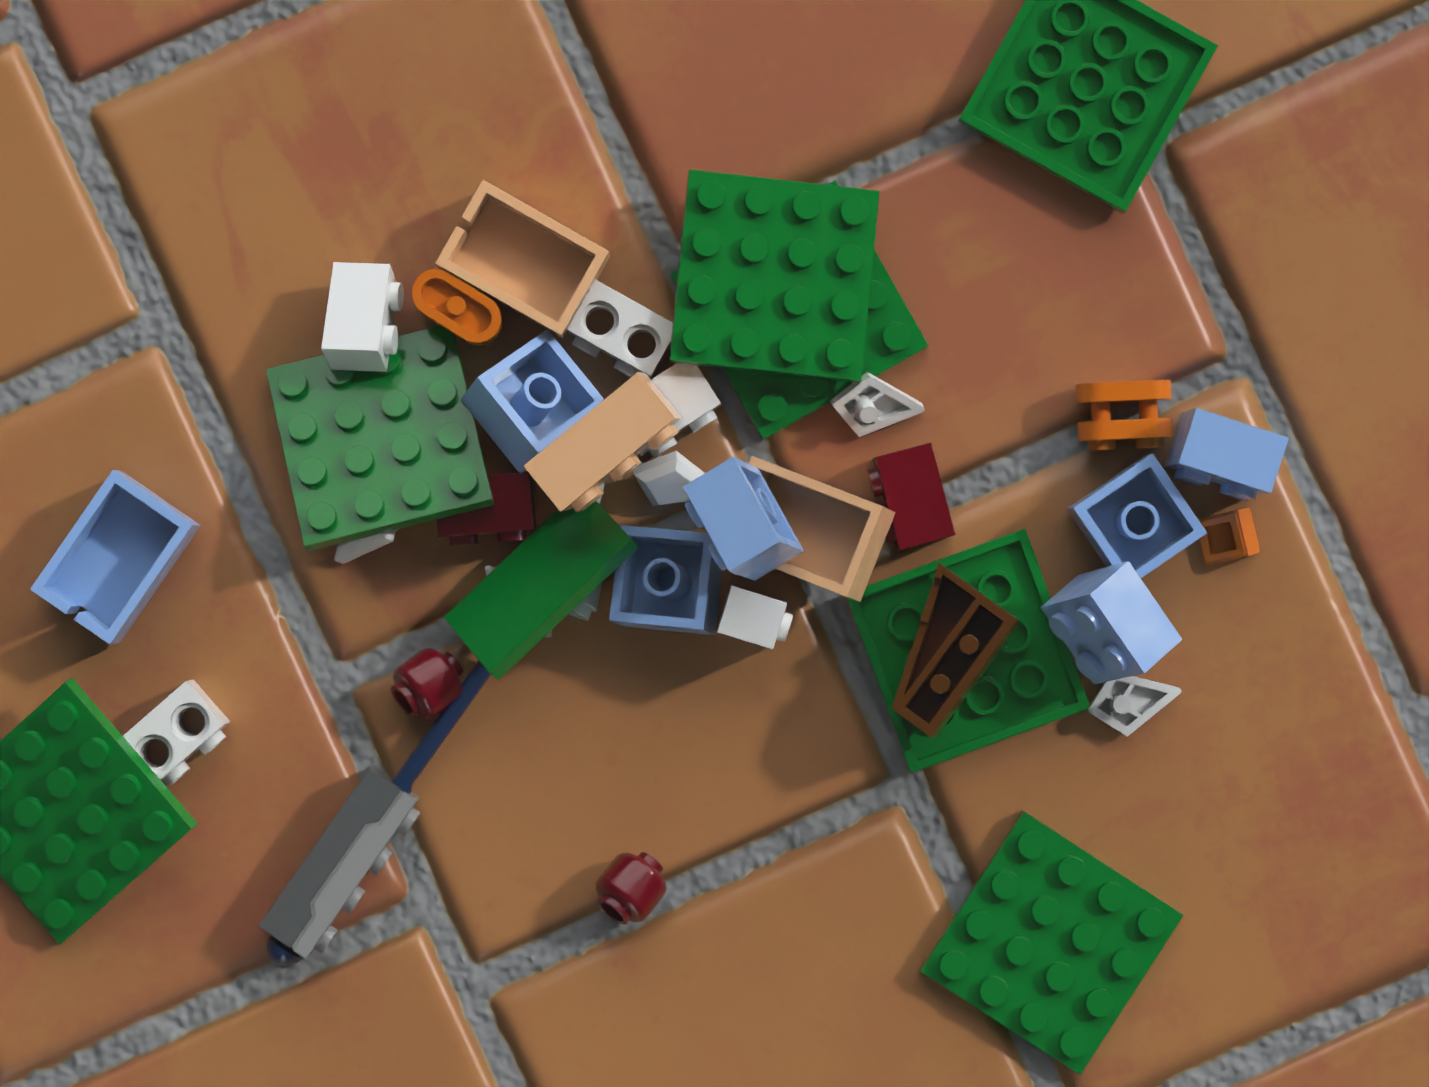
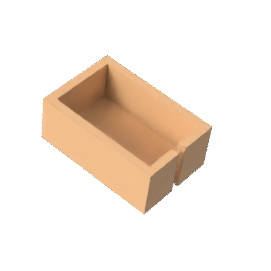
[435,180,610,339]
[524,372,682,512]
[749,456,895,602]

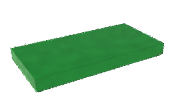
[443,501,639,680]

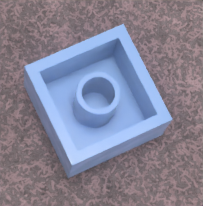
[461,329,604,474]
[1164,408,1289,501]
[1067,453,1207,578]
[683,456,804,581]
[609,525,723,635]
[1040,561,1182,684]

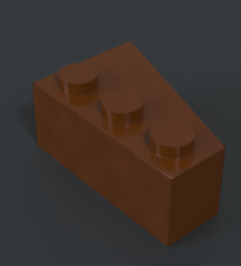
[892,563,1019,740]

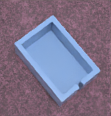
[30,470,201,644]

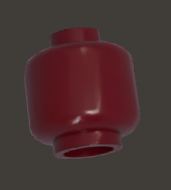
[391,648,464,719]
[596,852,667,925]

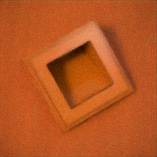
[1198,507,1260,566]

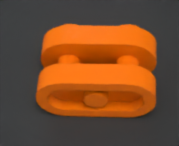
[412,269,504,347]
[1076,380,1174,451]

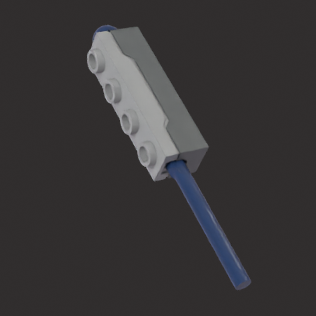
[259,660,491,965]

